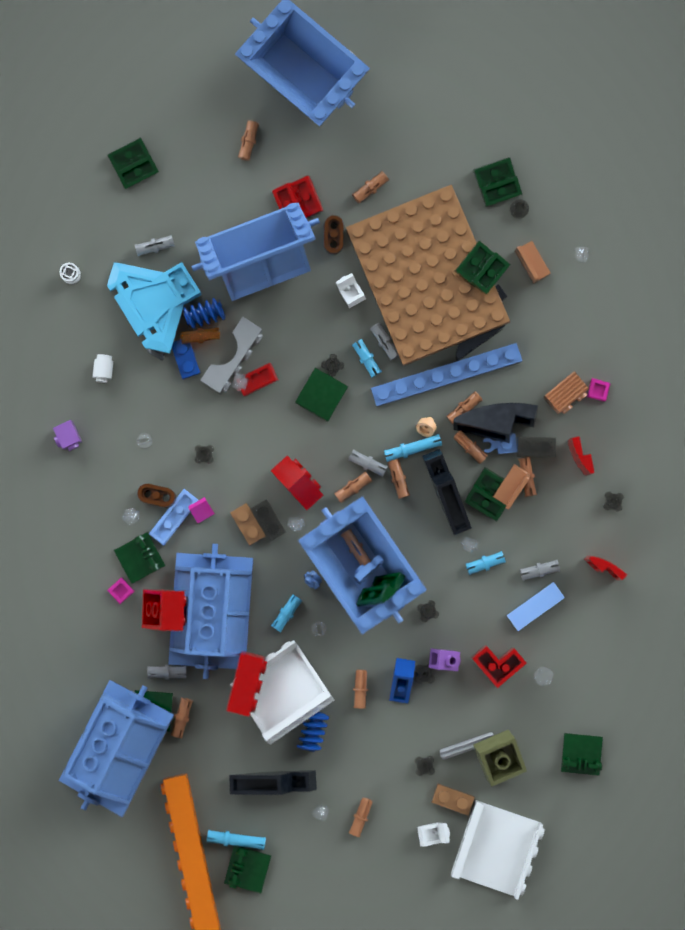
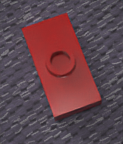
[236,363,279,396]

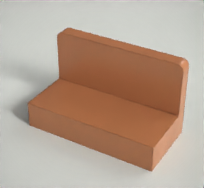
[515,241,551,284]
[493,464,530,510]

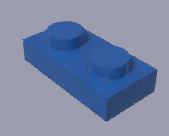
[172,337,201,379]

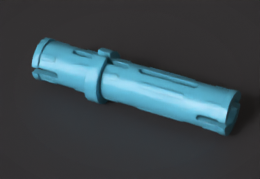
[384,434,442,462]
[207,830,266,850]

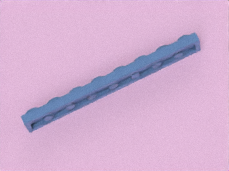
[371,343,522,407]

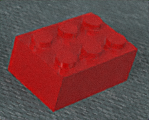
[142,589,187,631]
[226,651,267,717]

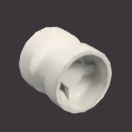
[59,262,81,284]

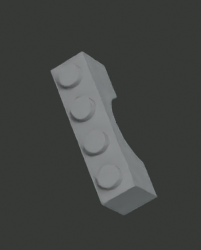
[201,317,263,395]

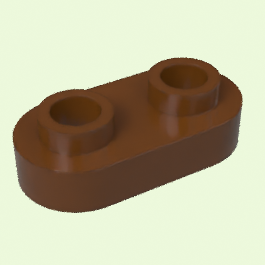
[324,215,344,254]
[137,484,176,508]

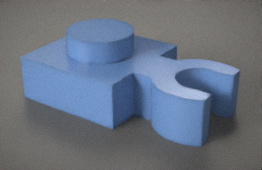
[483,433,517,454]
[354,554,384,585]

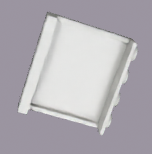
[230,640,334,745]

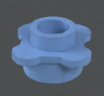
[304,570,322,589]

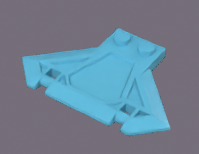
[107,262,202,354]

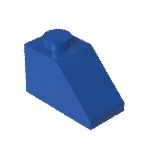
[389,658,415,704]

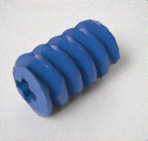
[183,298,225,329]
[296,712,329,752]

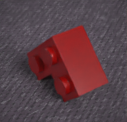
[271,455,324,510]
[471,645,527,688]

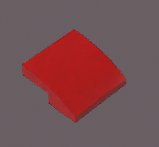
[272,175,324,218]
[567,436,595,476]
[584,556,627,580]

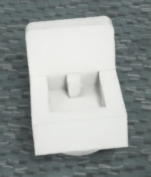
[336,273,366,308]
[417,822,450,847]

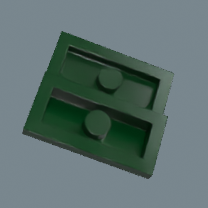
[107,137,159,189]
[473,157,522,207]
[454,240,511,294]
[295,367,348,422]
[464,467,506,521]
[356,572,406,607]

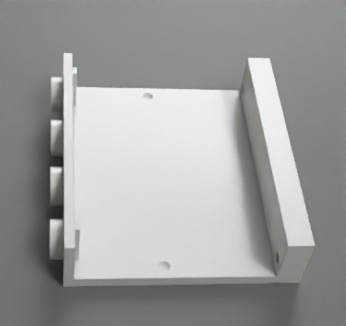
[451,800,545,900]

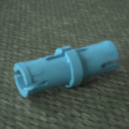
[352,339,382,378]
[465,551,506,575]
[271,594,302,632]

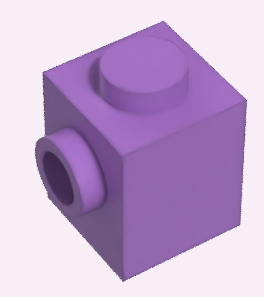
[53,420,82,451]
[429,648,461,671]

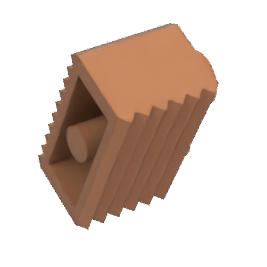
[544,371,589,414]

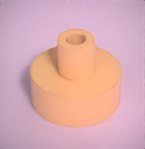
[416,417,437,437]

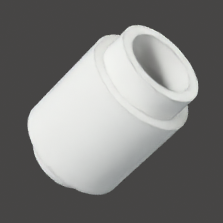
[92,354,114,383]

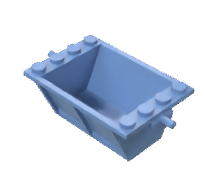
[235,0,370,127]
[192,203,320,301]
[298,496,427,634]
[168,544,253,679]
[59,680,174,817]

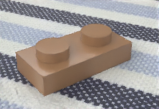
[230,503,266,546]
[431,784,475,815]

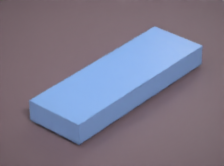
[149,489,199,546]
[506,582,565,631]

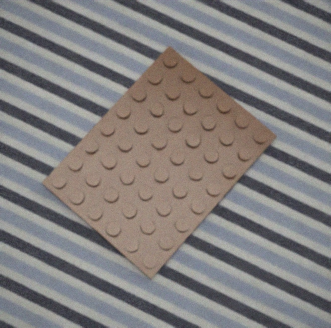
[346,184,510,366]

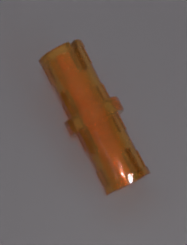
[180,327,220,344]

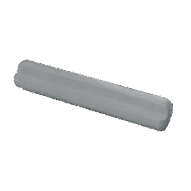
[439,732,494,760]

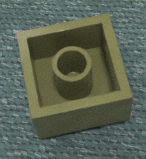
[473,730,527,787]

